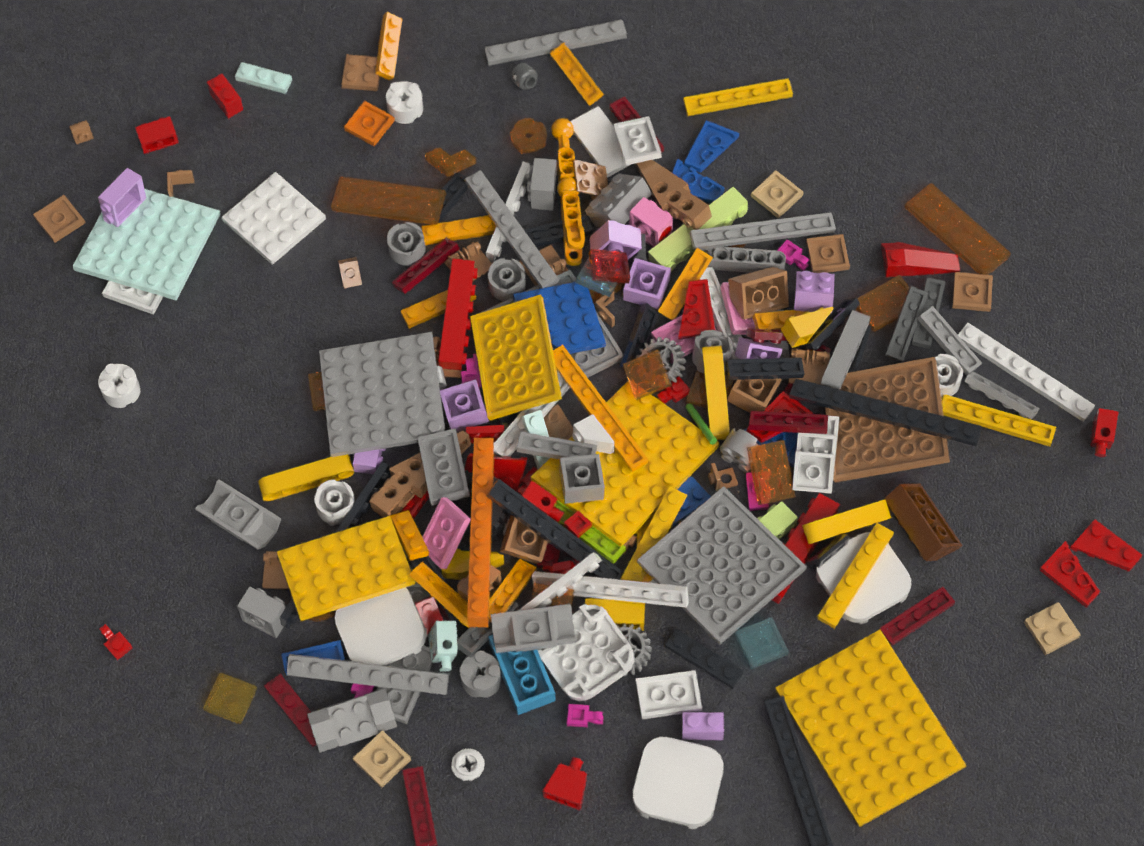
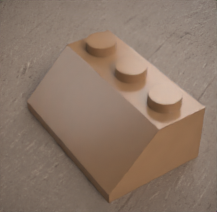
[728,267,789,320]

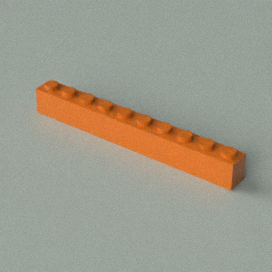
[467,438,494,627]

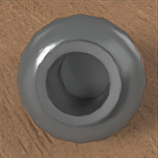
[511,63,537,90]

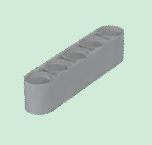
[701,247,786,273]
[821,310,871,390]

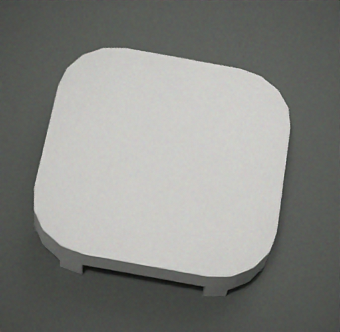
[816,532,911,625]
[335,587,428,666]
[538,604,634,701]
[633,737,723,829]

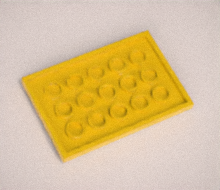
[470,294,562,420]
[277,516,415,621]

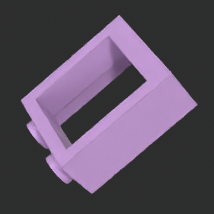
[98,168,146,227]

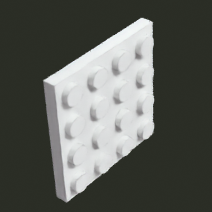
[222,172,326,265]

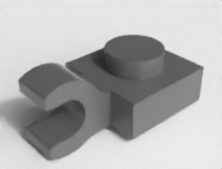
[633,234,647,262]

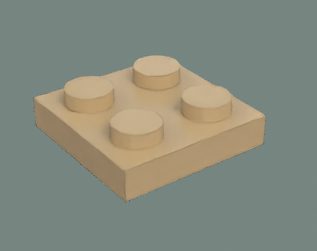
[751,171,803,218]
[1024,602,1080,655]
[353,730,411,788]

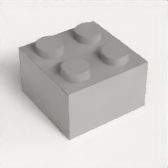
[527,158,557,210]
[559,454,605,504]
[237,587,285,638]

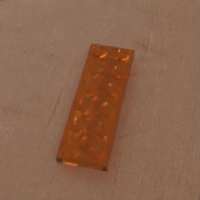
[331,176,446,225]
[905,183,1011,275]

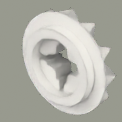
[452,749,484,781]

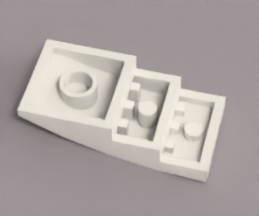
[792,413,839,494]

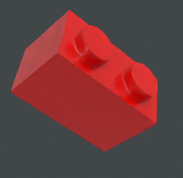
[207,74,244,118]
[135,116,179,154]

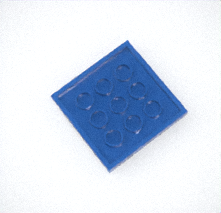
[513,280,606,354]

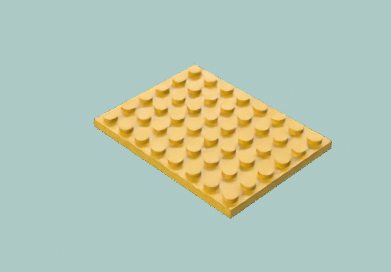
[531,380,719,547]
[776,630,966,827]

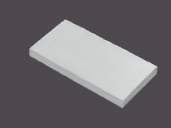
[570,106,631,177]

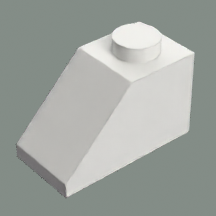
[572,414,615,454]

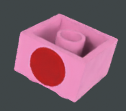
[629,197,673,247]

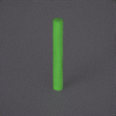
[686,403,717,445]

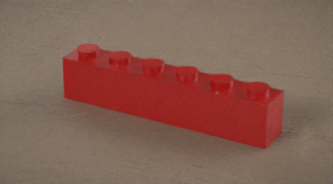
[439,258,478,371]
[772,493,840,604]

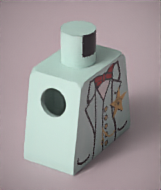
[428,621,457,672]

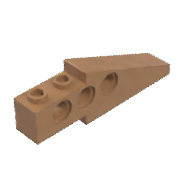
[635,160,712,230]
[370,431,471,518]

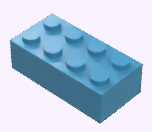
[488,635,556,715]

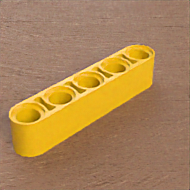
[702,345,730,440]
[258,455,354,501]
[802,499,892,544]

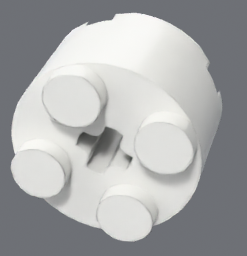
[386,82,423,124]
[935,354,963,398]
[98,364,140,408]
[315,480,355,526]

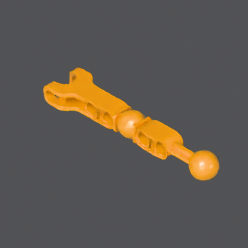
[551,118,585,266]

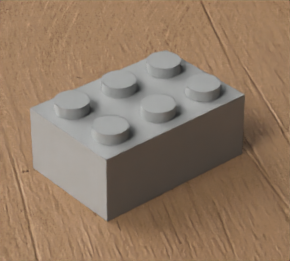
[585,173,652,228]

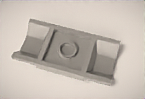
[195,479,281,550]
[491,604,577,653]
[307,688,397,752]

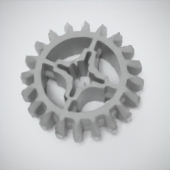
[635,337,686,388]
[616,623,652,676]

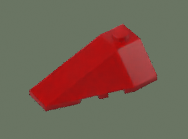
[881,242,960,277]

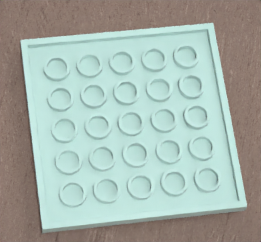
[73,189,220,301]

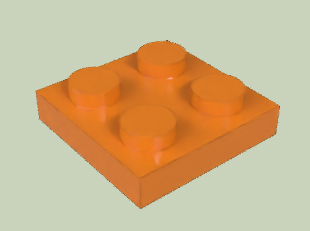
[344,101,395,146]

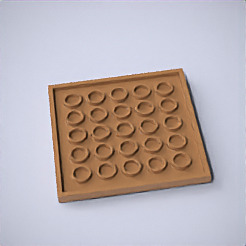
[825,357,950,482]

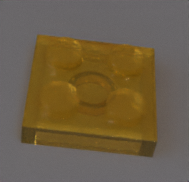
[203,673,257,724]

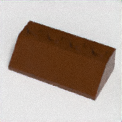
[884,483,963,561]

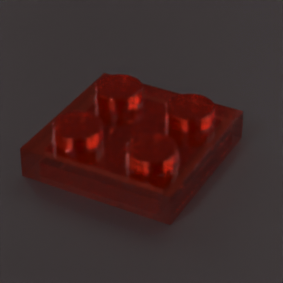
[589,249,630,284]

